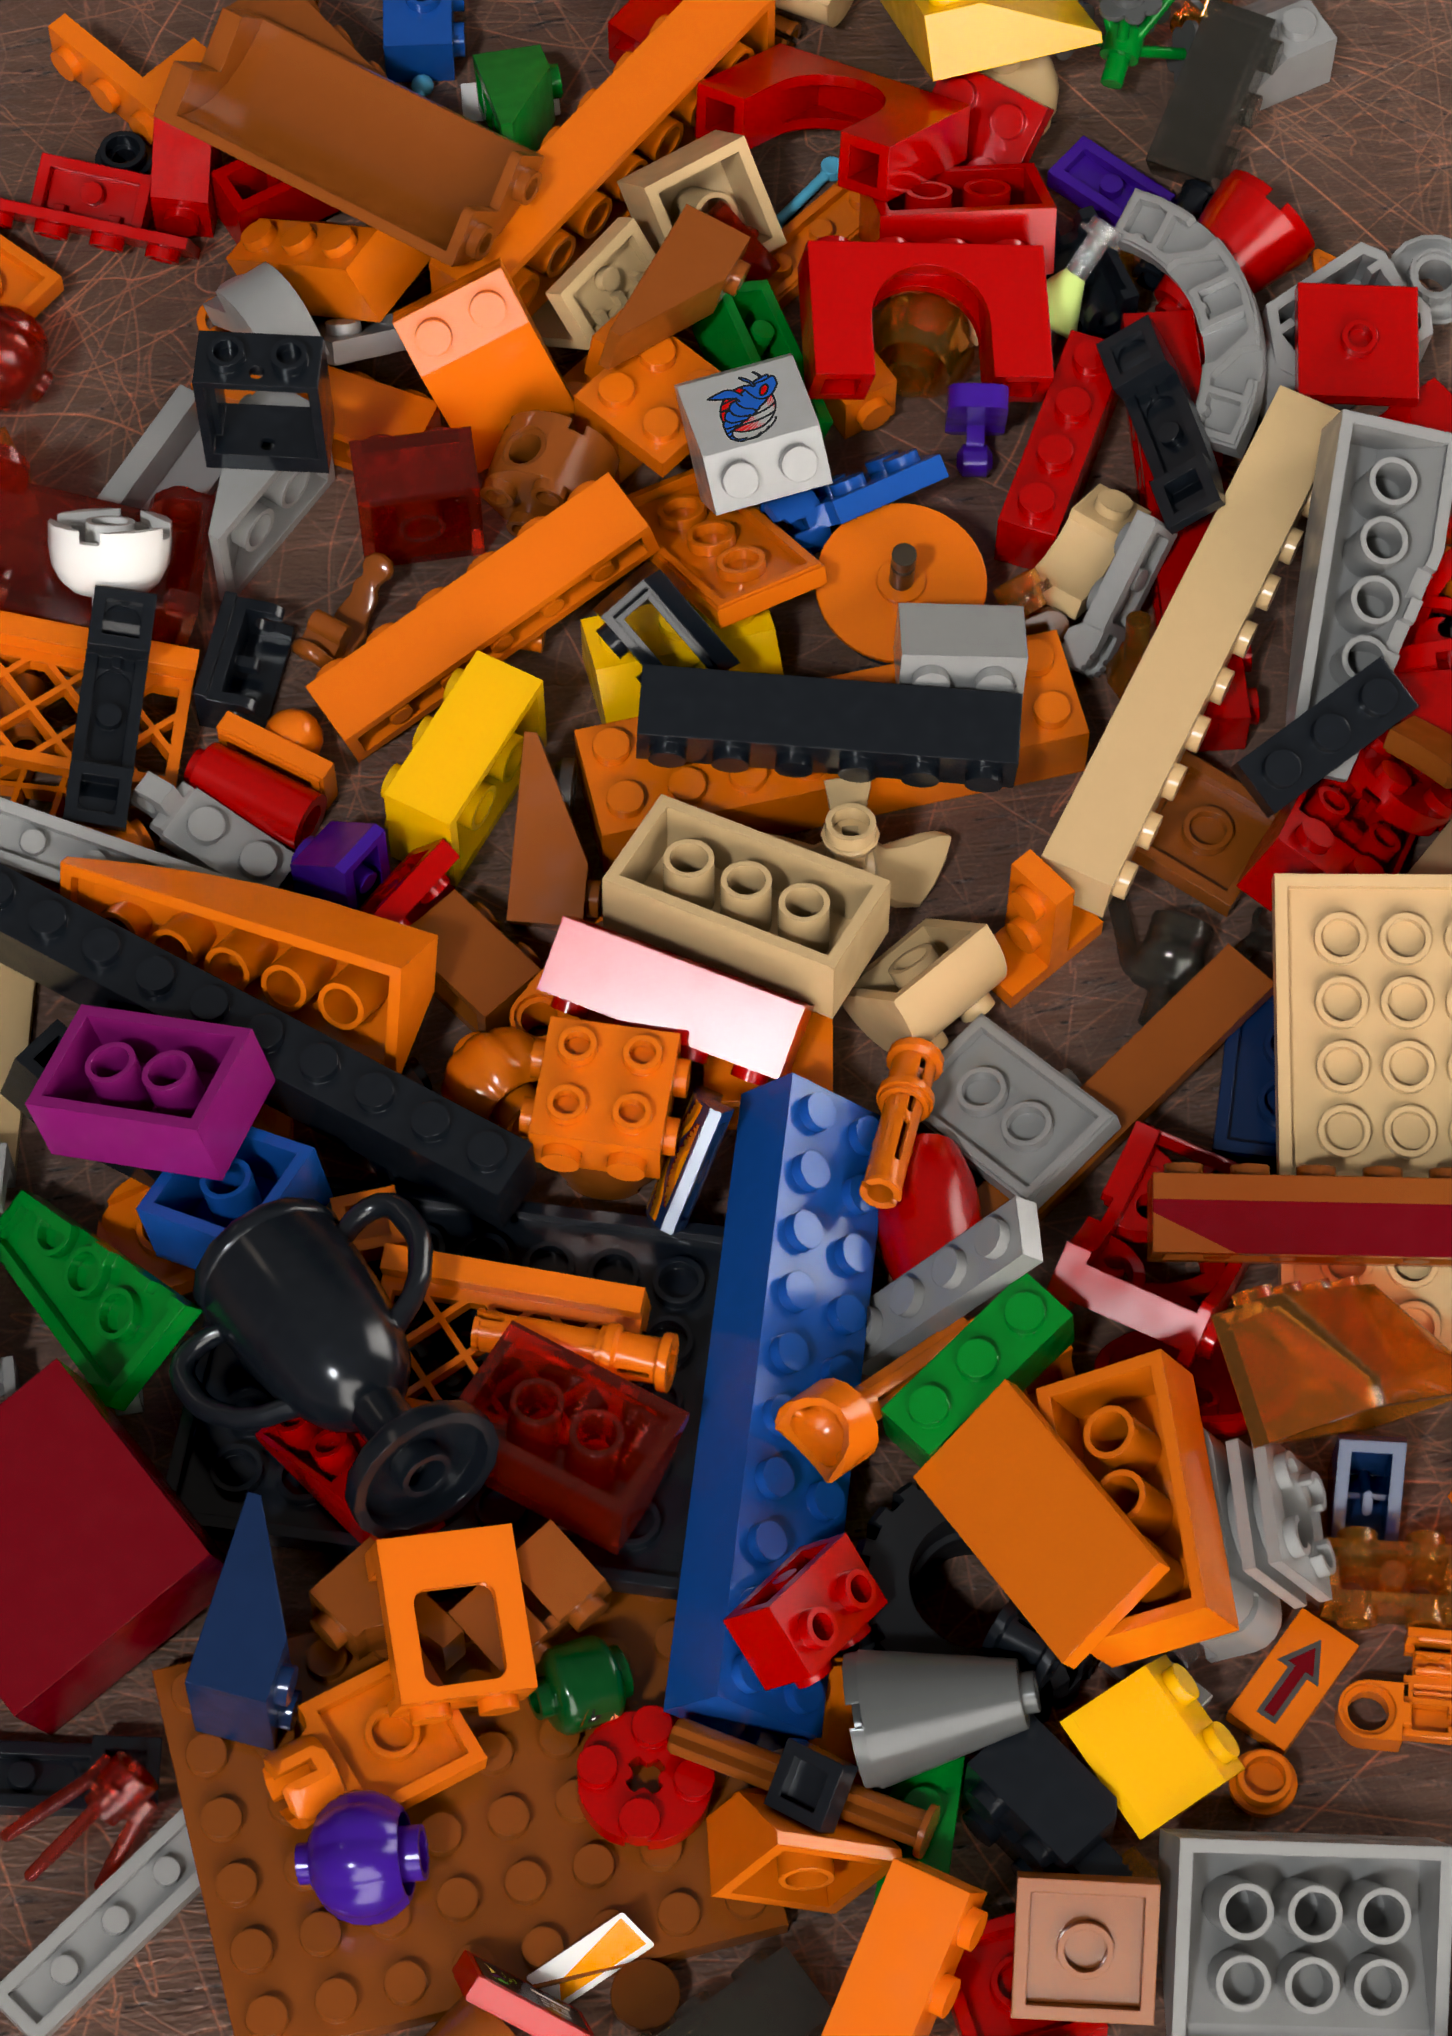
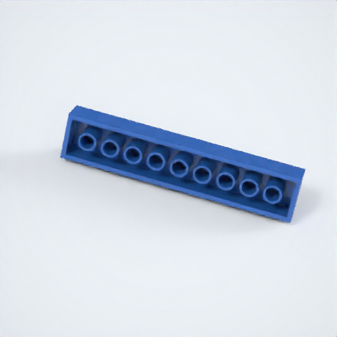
[663,1072,880,1751]

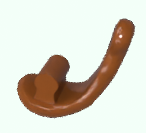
[291,552,395,668]

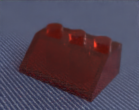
[458,1320,690,1555]

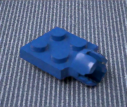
[759,448,949,554]

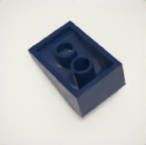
[185,1492,302,1751]

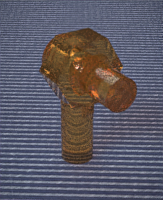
[1105,611,1151,700]

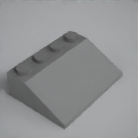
[1158,1828,1452,2036]

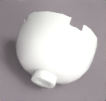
[48,508,172,605]

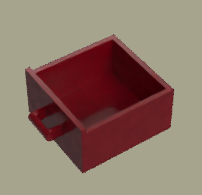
[0,1358,226,1735]

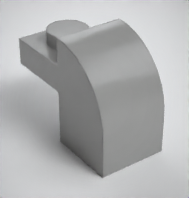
[203,262,329,377]

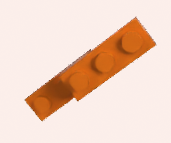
[48,13,207,146]

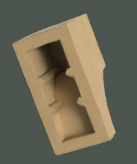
[1023,483,1151,620]

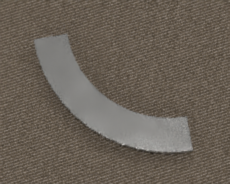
[1109,188,1266,459]

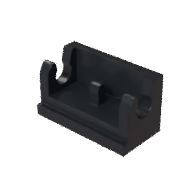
[1046,205,1139,339]
[193,591,295,729]

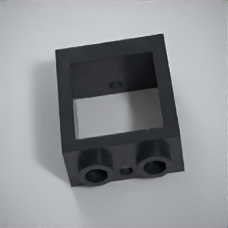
[192,330,335,473]

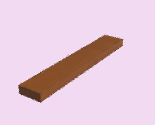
[977,943,1273,1223]

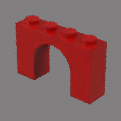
[695,43,970,202]
[797,235,1054,402]

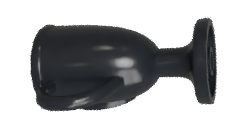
[169,1193,500,1538]

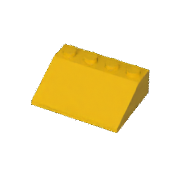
[880,0,1103,82]

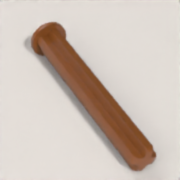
[667,1718,941,1859]

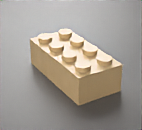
[602,794,891,1019]

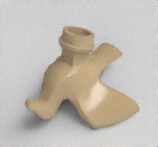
[766,778,952,908]

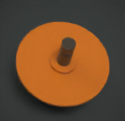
[815,503,987,665]

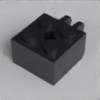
[961,1714,1133,1878]

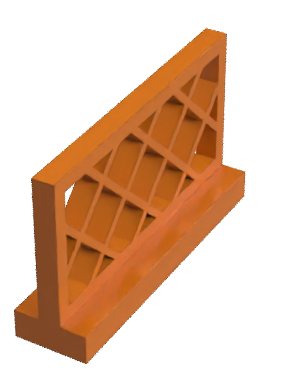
[0,610,200,790]
[379,1243,651,1453]

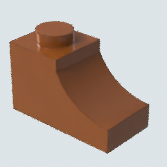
[309,1537,466,1671]

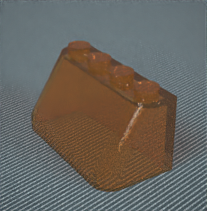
[1211,1275,1452,1449]

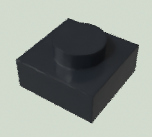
[763,1738,859,1833]

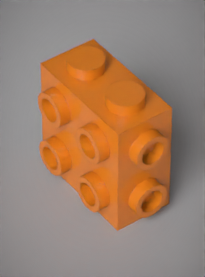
[519,1016,692,1181]

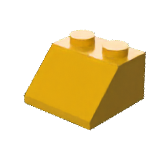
[1060,1654,1245,1840]

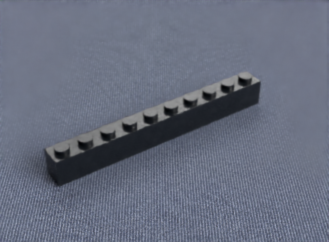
[0,863,537,1230]

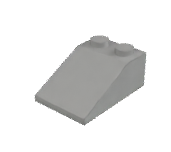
[208,391,336,601]

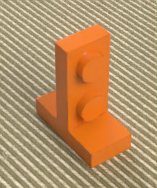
[992,849,1103,1008]

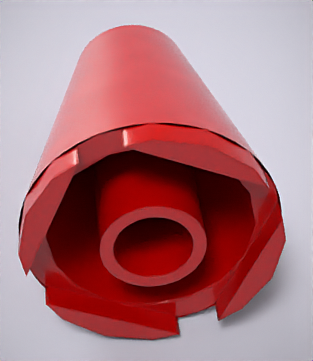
[1154,169,1315,331]

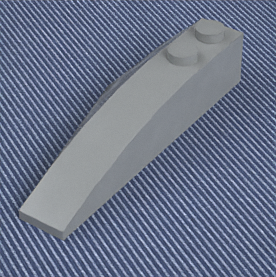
[1285,409,1452,783]

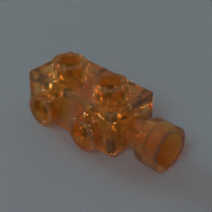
[1308,1526,1452,1630]

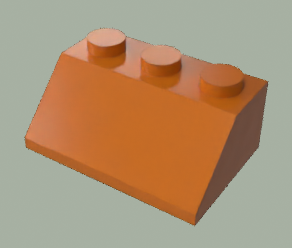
[226,218,431,323]

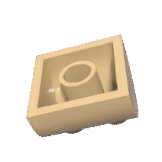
[842,918,1007,1061]

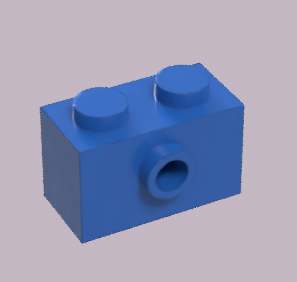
[383,0,466,82]

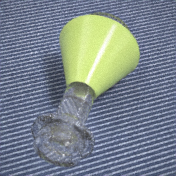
[1046,215,1124,347]

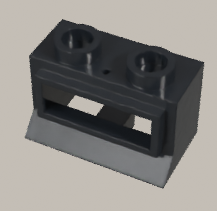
[593,560,740,683]

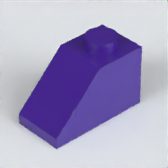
[290,821,391,910]

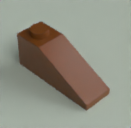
[598,204,751,370]
[506,731,602,929]

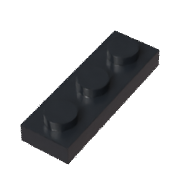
[1230,656,1419,818]

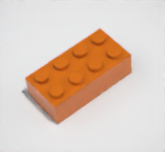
[1036,1349,1239,1668]

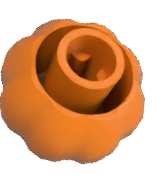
[441,1026,539,1139]

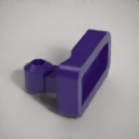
[945,383,1009,478]

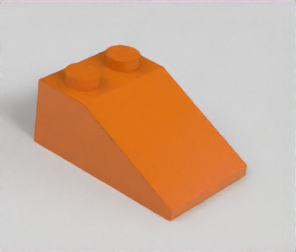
[392,258,575,474]

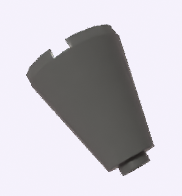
[842,1649,1041,1790]

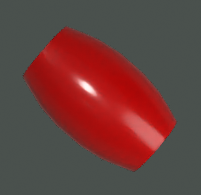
[878,1133,982,1281]

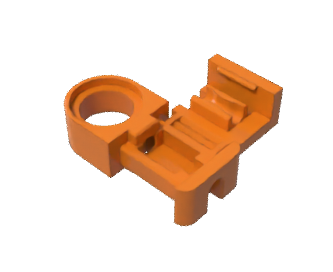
[1334,1626,1452,1752]

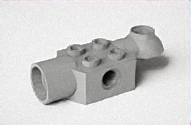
[1251,235,1452,439]

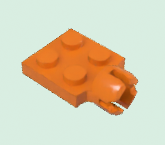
[263,1646,488,1829]

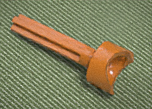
[775,1316,975,1483]

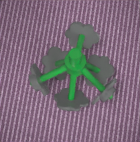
[1053,0,1207,89]

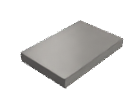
[918,1013,1121,1210]

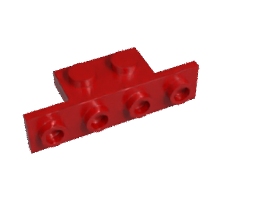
[0,152,201,265]

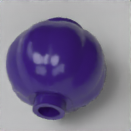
[295,1790,429,1926]

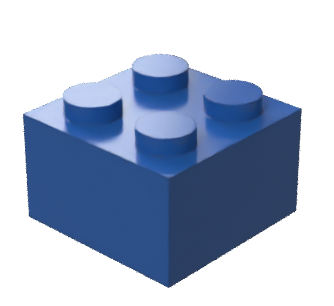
[136,1126,333,1270]

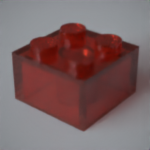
[349,426,485,566]

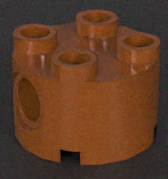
[479,410,620,537]

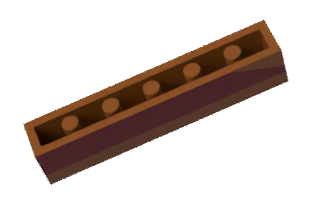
[1147,1162,1452,1267]

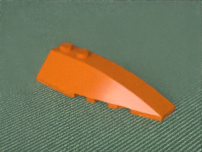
[60,856,438,1074]

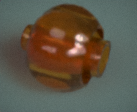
[872,292,976,399]

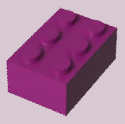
[25,1004,276,1181]

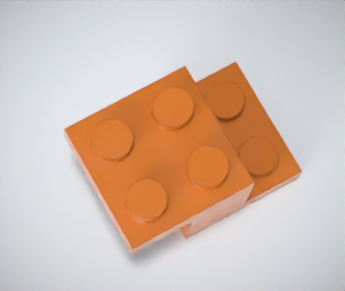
[563,335,721,484]

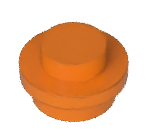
[1228,1748,1298,1818]

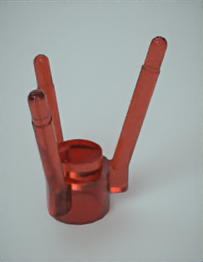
[0,1751,159,1890]

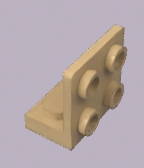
[531,217,656,350]

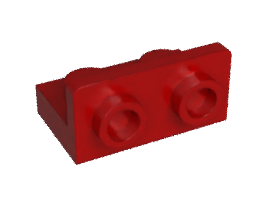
[357,838,460,926]

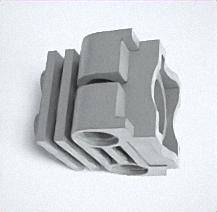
[1200,1427,1336,1663]

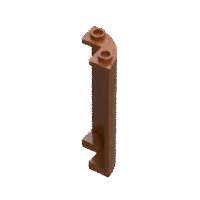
[153,7,545,267]

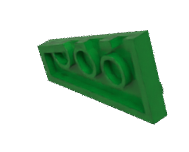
[0,1190,203,1411]

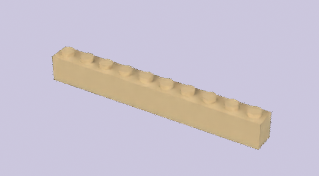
[1041,385,1340,918]

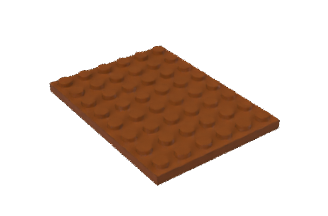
[152,1591,789,2036]

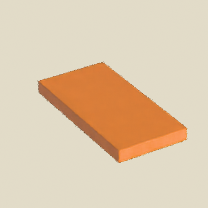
[626,468,827,629]
[913,1379,1171,1669]

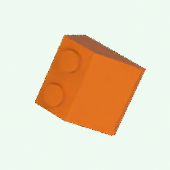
[706,1788,902,1914]

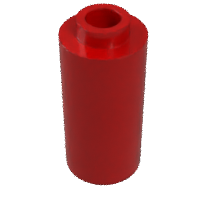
[184,742,327,850]

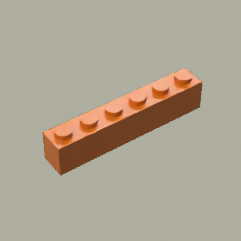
[305,472,660,763]

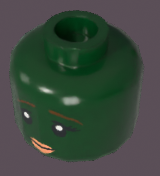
[527,1635,634,1736]

